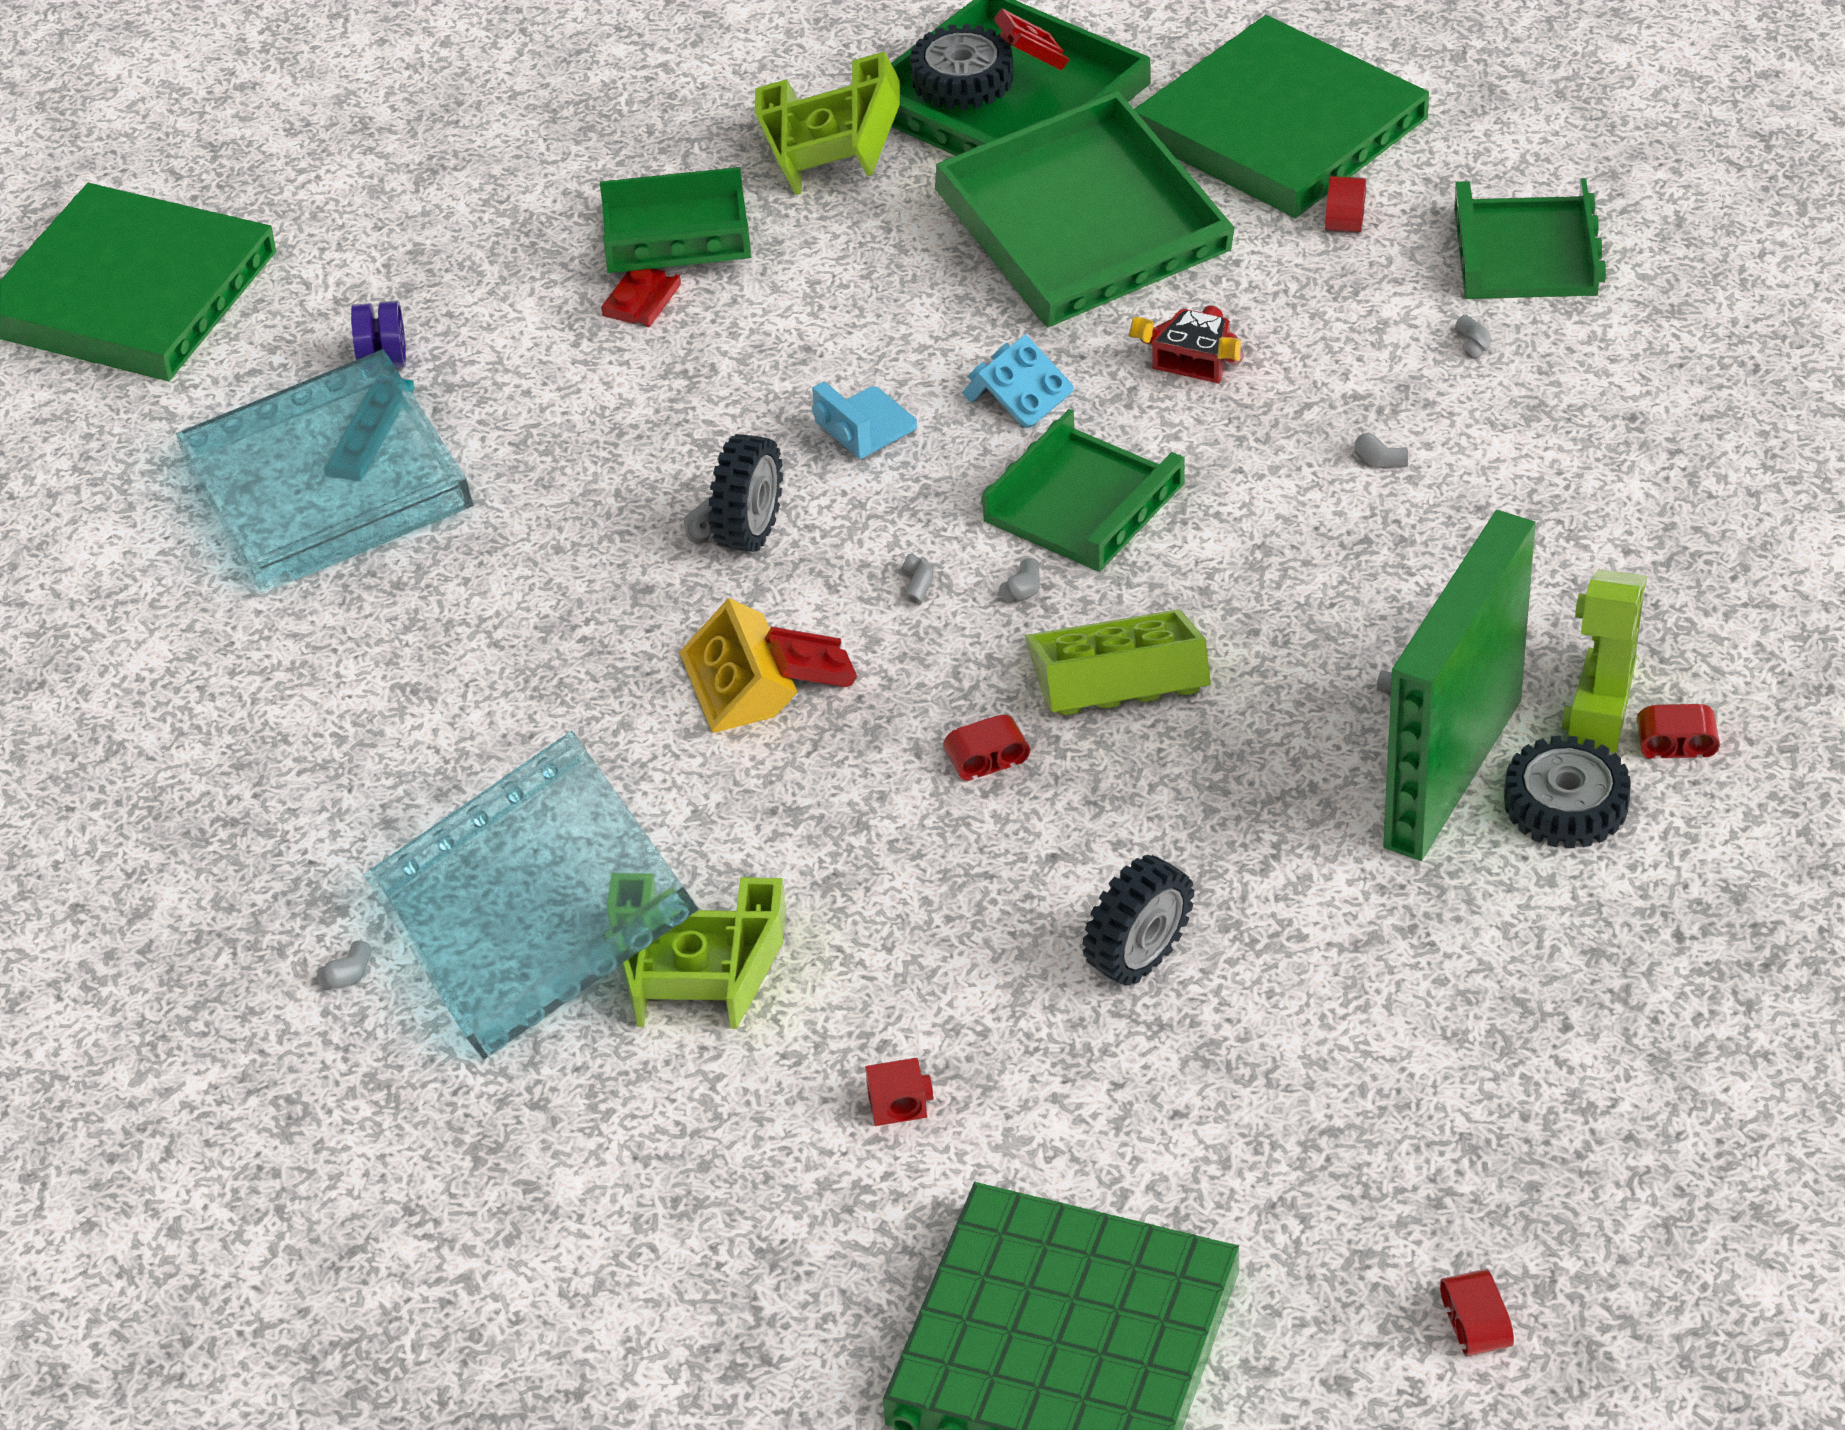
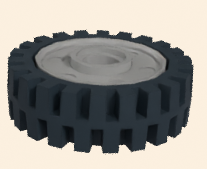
[910,24,1013,110]
[708,434,783,552]
[1504,736,1631,848]
[1082,855,1194,986]

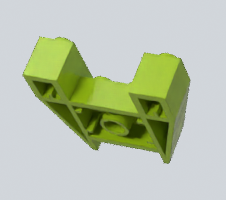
[754,51,900,194]
[1561,569,1647,753]
[608,875,786,1029]

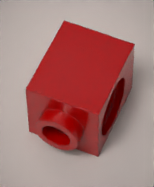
[865,1057,934,1126]

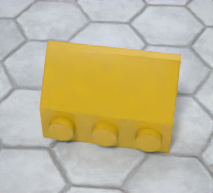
[679,598,797,733]

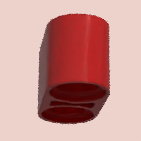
[1325,176,1366,232]
[1636,704,1720,759]
[943,714,1031,781]
[1440,1269,1514,1357]

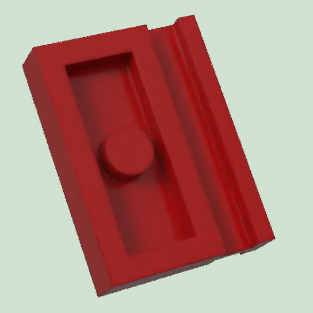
[994,8,1070,71]
[601,269,681,327]
[765,626,857,687]

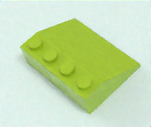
[1025,609,1211,715]

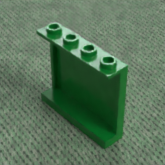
[600,167,751,273]
[1454,178,1606,299]
[981,409,1185,572]

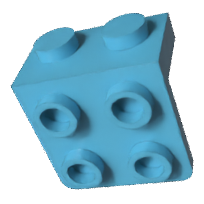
[962,334,1074,428]
[812,381,917,460]

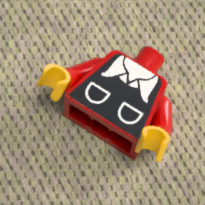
[1128,305,1243,384]

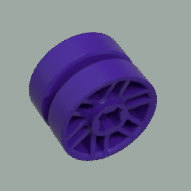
[351,300,406,371]

